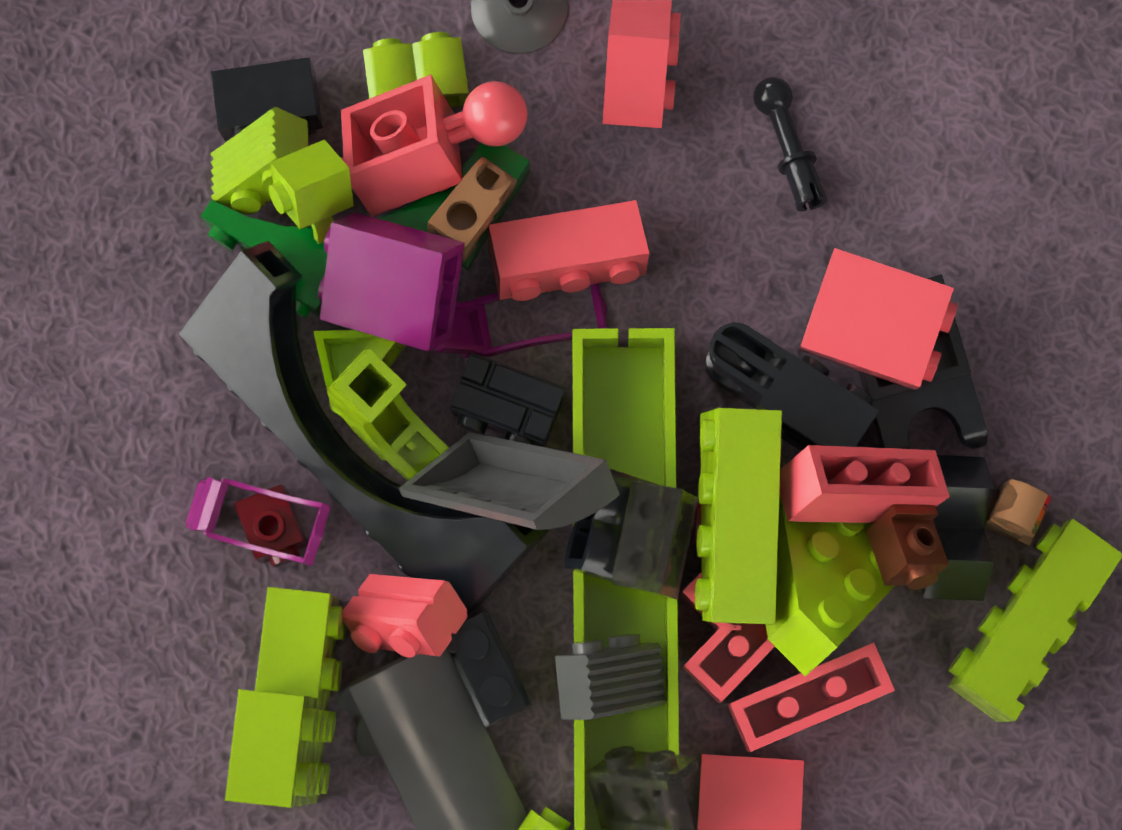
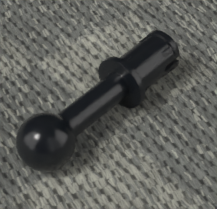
[753,77,828,212]

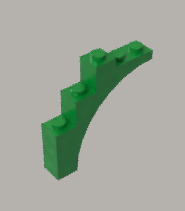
[201,143,531,319]

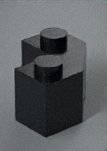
[921,455,994,601]

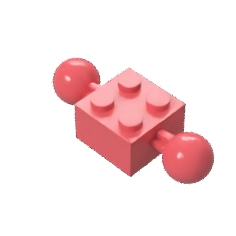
[341,75,528,217]

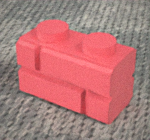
[342,574,468,658]

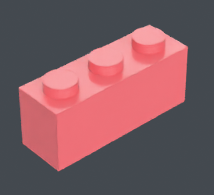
[488,200,649,301]
[779,445,950,523]
[727,642,895,752]

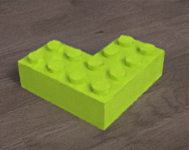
[225,587,347,808]

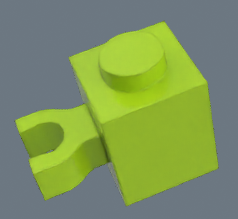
[269,139,354,244]

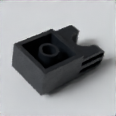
[858,274,988,449]
[705,322,879,452]

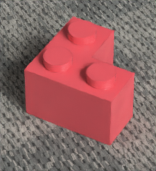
[602,0,681,128]
[680,572,775,703]

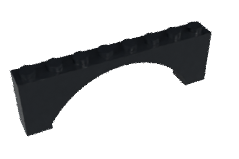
[179,241,549,615]

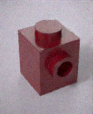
[234,484,308,568]

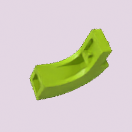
[327,348,449,481]

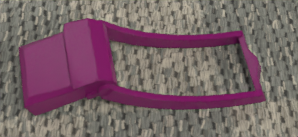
[435,283,608,358]
[186,477,331,566]

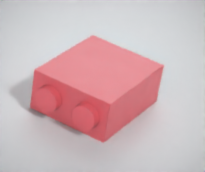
[799,248,958,390]

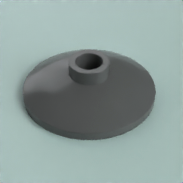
[471,0,568,54]

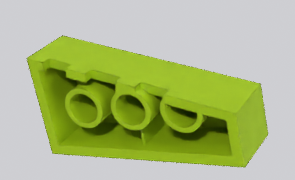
[695,408,782,625]
[948,518,1122,722]

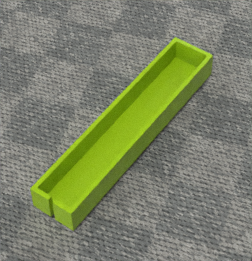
[572,328,680,830]

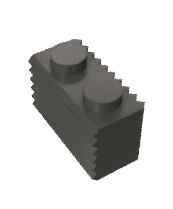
[555,634,667,720]

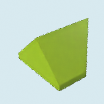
[313,330,407,417]

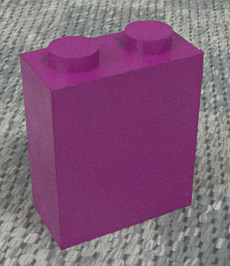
[318,212,465,351]

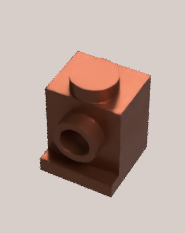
[866,504,949,590]

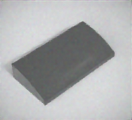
[399,432,620,530]
[348,647,527,830]

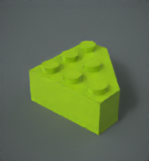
[765,491,895,676]

